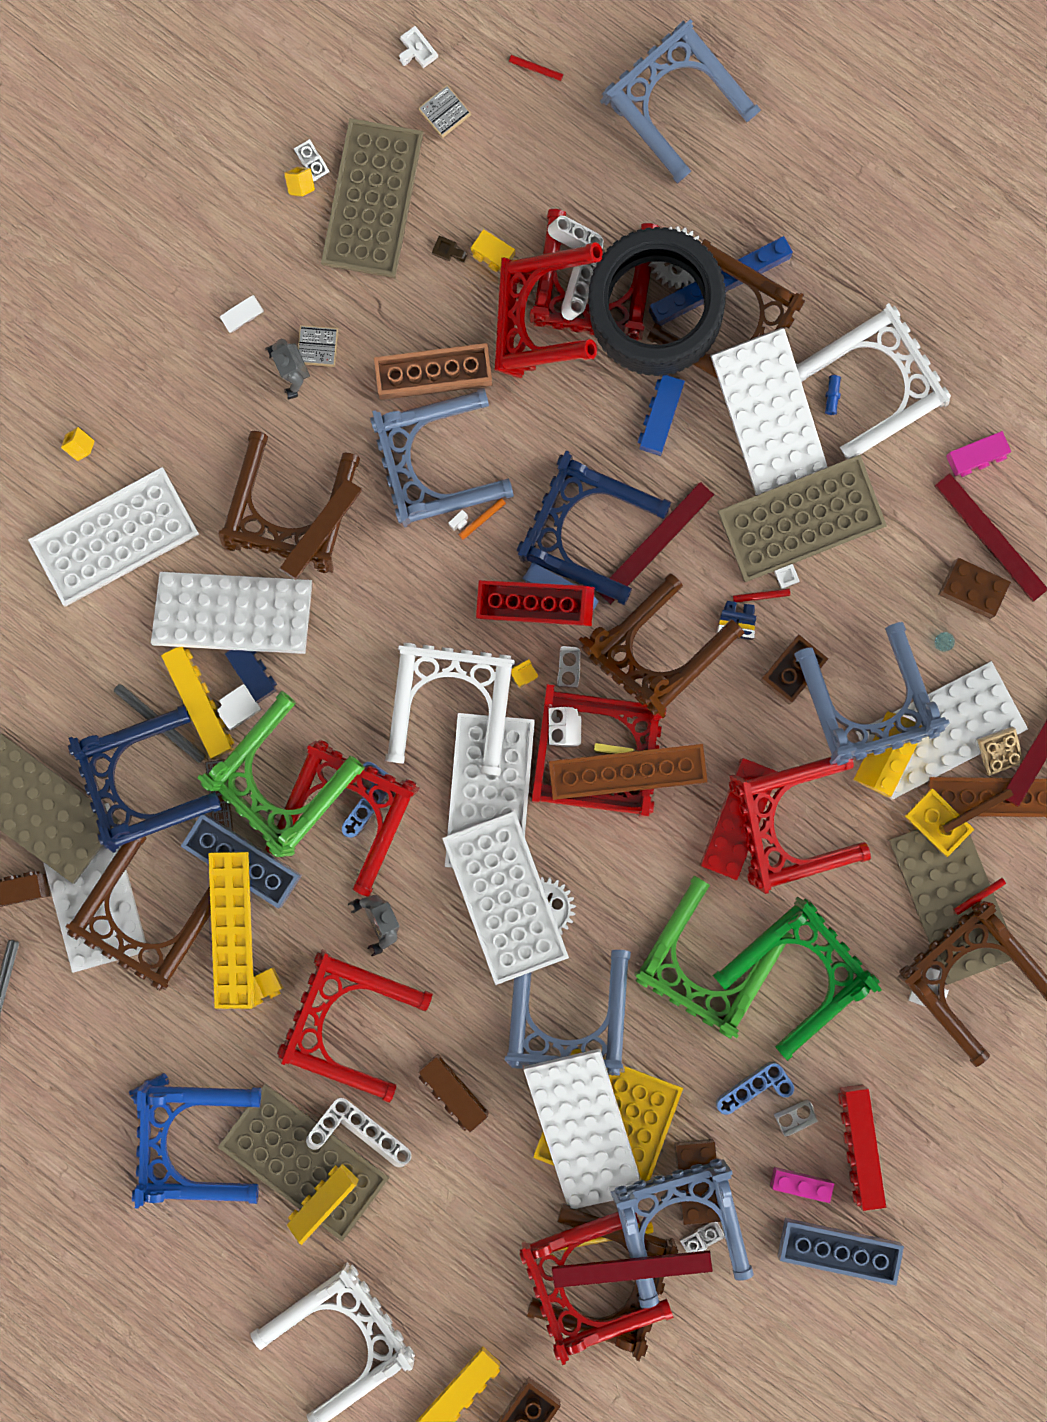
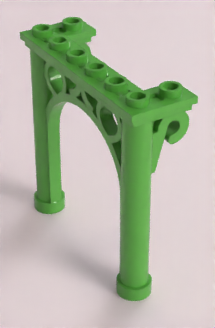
[198,691,365,857]
[634,876,793,1039]

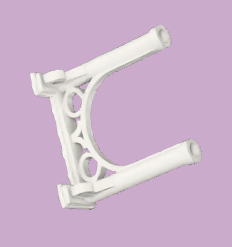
[795,303,951,459]
[385,643,515,776]
[250,1262,415,1422]

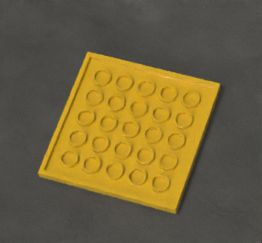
[533,1048,683,1181]

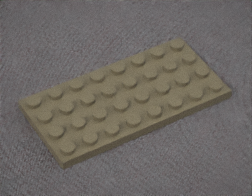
[321,118,424,278]
[717,455,887,582]
[0,733,121,884]
[889,829,1011,985]
[218,1083,389,1241]

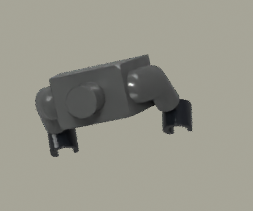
[265,339,310,400]
[348,895,400,956]

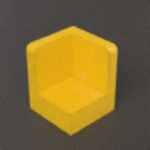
[284,166,315,197]
[61,427,94,461]
[511,659,538,688]

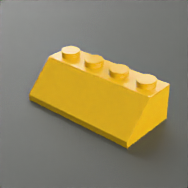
[853,711,923,797]
[287,1164,359,1245]

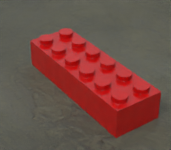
[476,580,595,626]
[699,758,778,880]
[837,1084,887,1211]

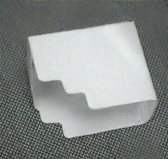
[557,646,580,687]
[218,684,261,730]
[549,707,581,747]
[774,1099,818,1136]

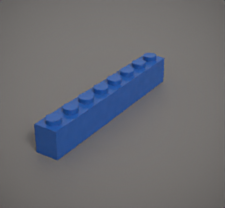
[649,236,793,326]

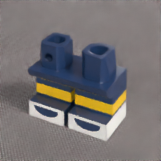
[716,601,757,640]

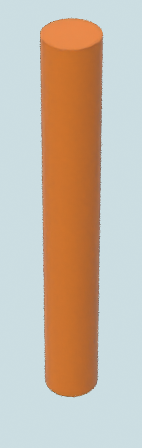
[458,498,506,540]

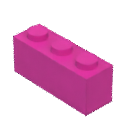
[946,431,1011,477]
[770,1167,834,1203]

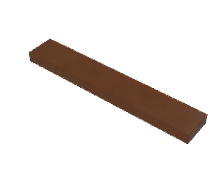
[280,479,362,580]

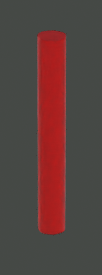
[509,55,564,81]
[733,589,791,603]
[953,878,1006,915]

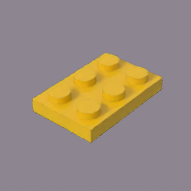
[904,789,974,857]

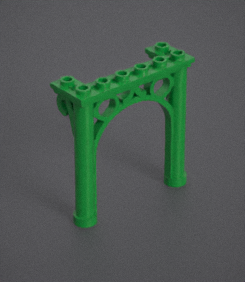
[712,897,882,1061]

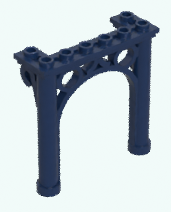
[517,450,671,606]
[68,704,222,853]

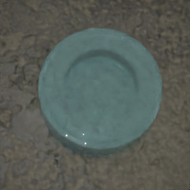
[935,632,955,652]

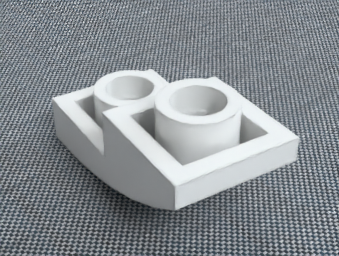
[294,139,330,182]
[220,295,264,333]
[680,1222,725,1253]

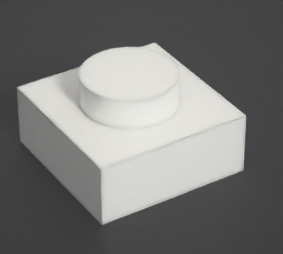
[448,510,468,531]
[774,564,800,589]

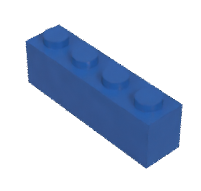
[637,375,685,456]

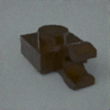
[432,236,467,262]

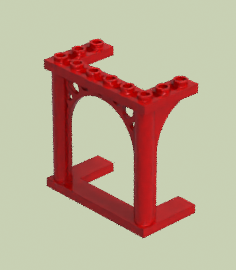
[532,684,666,817]

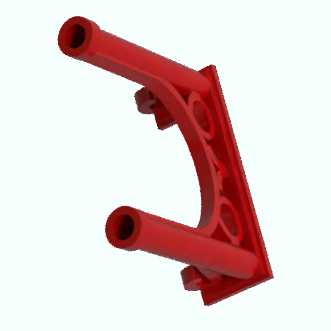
[530,209,659,341]
[495,242,603,378]
[265,740,420,897]
[729,757,871,894]
[277,949,433,1103]
[519,1212,674,1365]

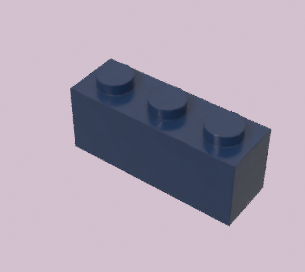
[225,650,277,703]

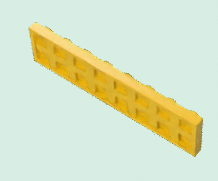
[208,852,254,1009]

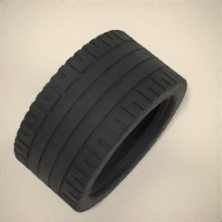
[588,227,726,376]

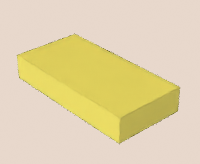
[594,743,633,754]

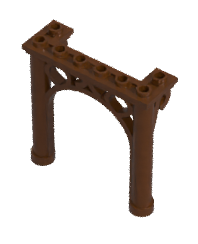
[646,239,805,379]
[218,431,360,573]
[578,573,744,718]
[65,837,211,991]
[897,901,1047,1067]
[526,1203,679,1362]

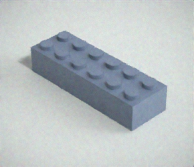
[180,814,302,909]
[777,1218,904,1286]

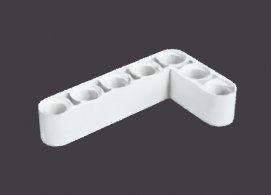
[548,216,604,320]
[306,1098,411,1167]

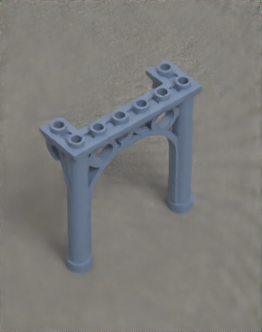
[600,19,761,184]
[370,388,514,528]
[794,622,950,766]
[505,950,631,1076]
[610,1159,754,1308]

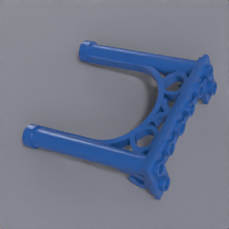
[132,1082,261,1209]

